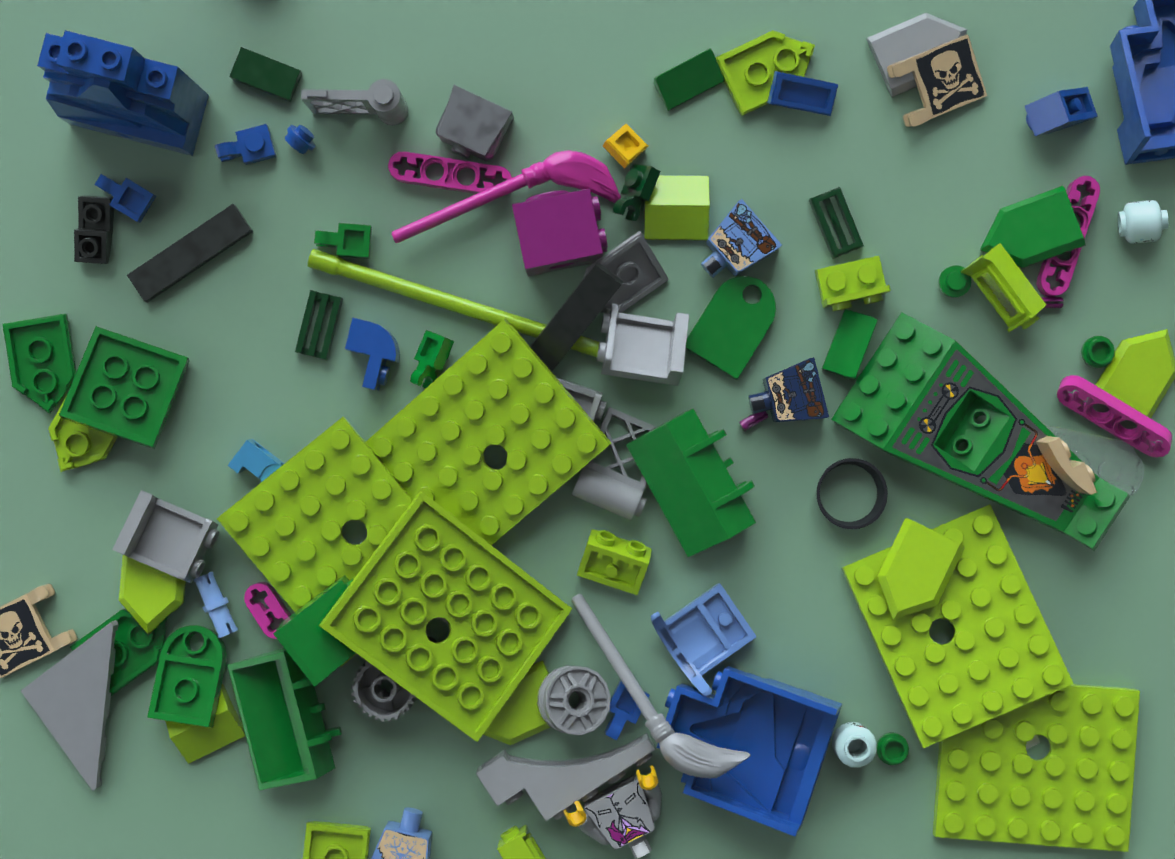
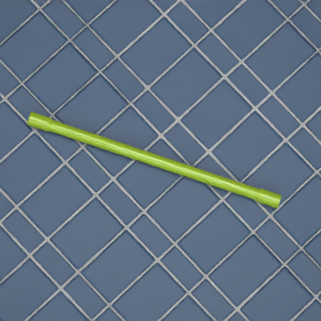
[308,249,600,357]

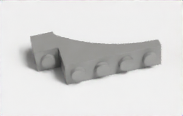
[476,733,655,821]

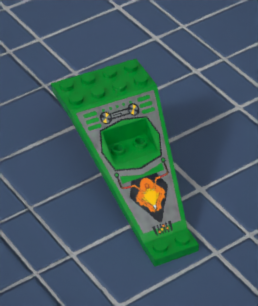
[831,312,1130,551]

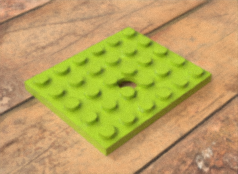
[366,319,611,545]
[217,416,413,667]
[319,492,572,742]
[841,504,1074,748]
[933,684,1140,852]

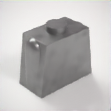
[436,85,514,162]

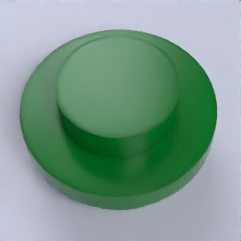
[938,265,972,298]
[1081,336,1115,368]
[876,732,909,765]

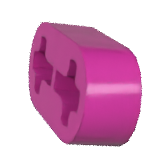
[244,582,291,639]

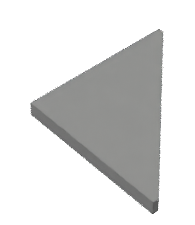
[21,620,119,791]

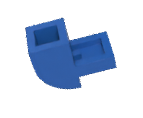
[345,317,400,391]

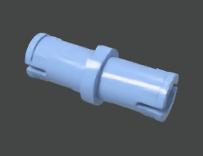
[193,571,238,638]

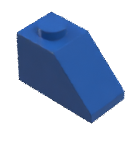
[1025,87,1098,136]

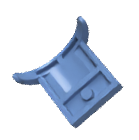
[651,583,757,696]

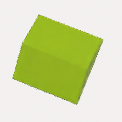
[644,175,710,241]
[165,683,245,764]

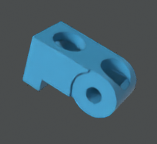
[227,439,285,482]

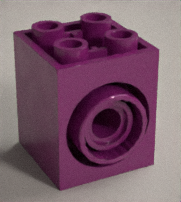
[512,188,608,276]

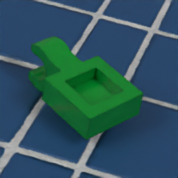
[314,223,372,259]
[410,330,454,388]

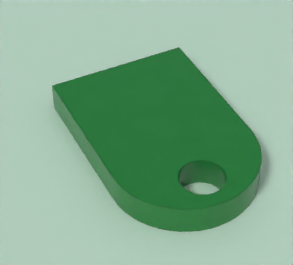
[686,276,776,380]
[147,625,227,728]

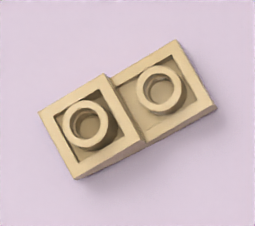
[1036,436,1097,495]

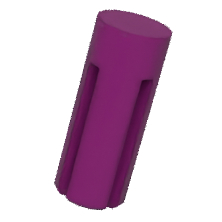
[1041,297,1064,308]
[739,411,768,432]

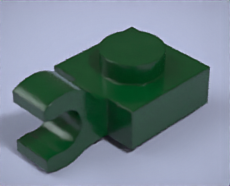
[613,164,661,222]

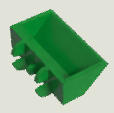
[626,409,756,557]
[227,648,342,790]

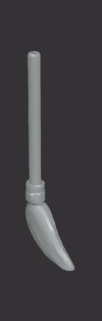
[571,594,751,779]

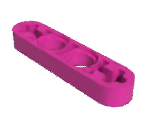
[388,152,512,197]
[1036,176,1100,297]
[1057,375,1172,458]

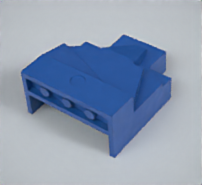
[1110,0,1175,165]
[37,30,209,156]
[656,666,842,837]

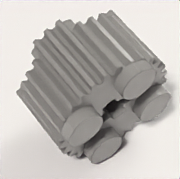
[351,661,417,722]

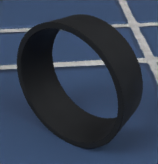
[817,458,888,529]

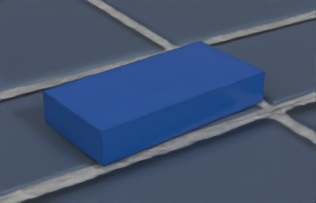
[767,71,838,116]

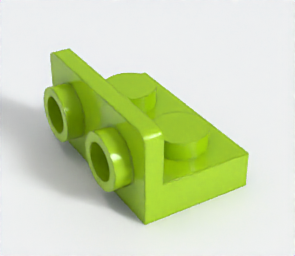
[815,256,891,312]
[577,529,652,595]

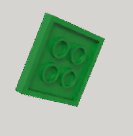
[59,326,190,449]

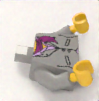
[563,765,662,858]

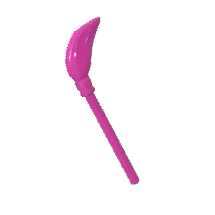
[391,150,621,243]

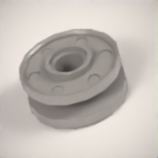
[537,665,611,735]

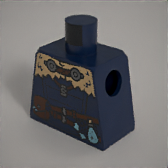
[748,357,829,422]

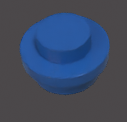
[285,125,315,154]

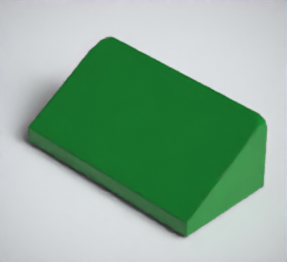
[653,48,725,111]
[822,309,878,380]

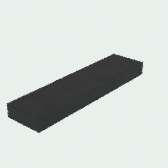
[127,204,253,303]
[530,262,623,372]

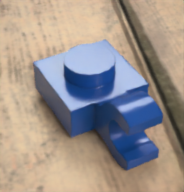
[215,124,277,165]
[94,174,156,223]
[604,679,650,740]

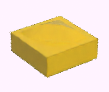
[603,123,648,169]

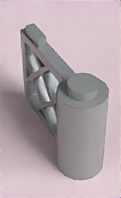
[301,79,408,126]
[572,407,656,520]

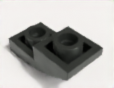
[74,195,114,264]

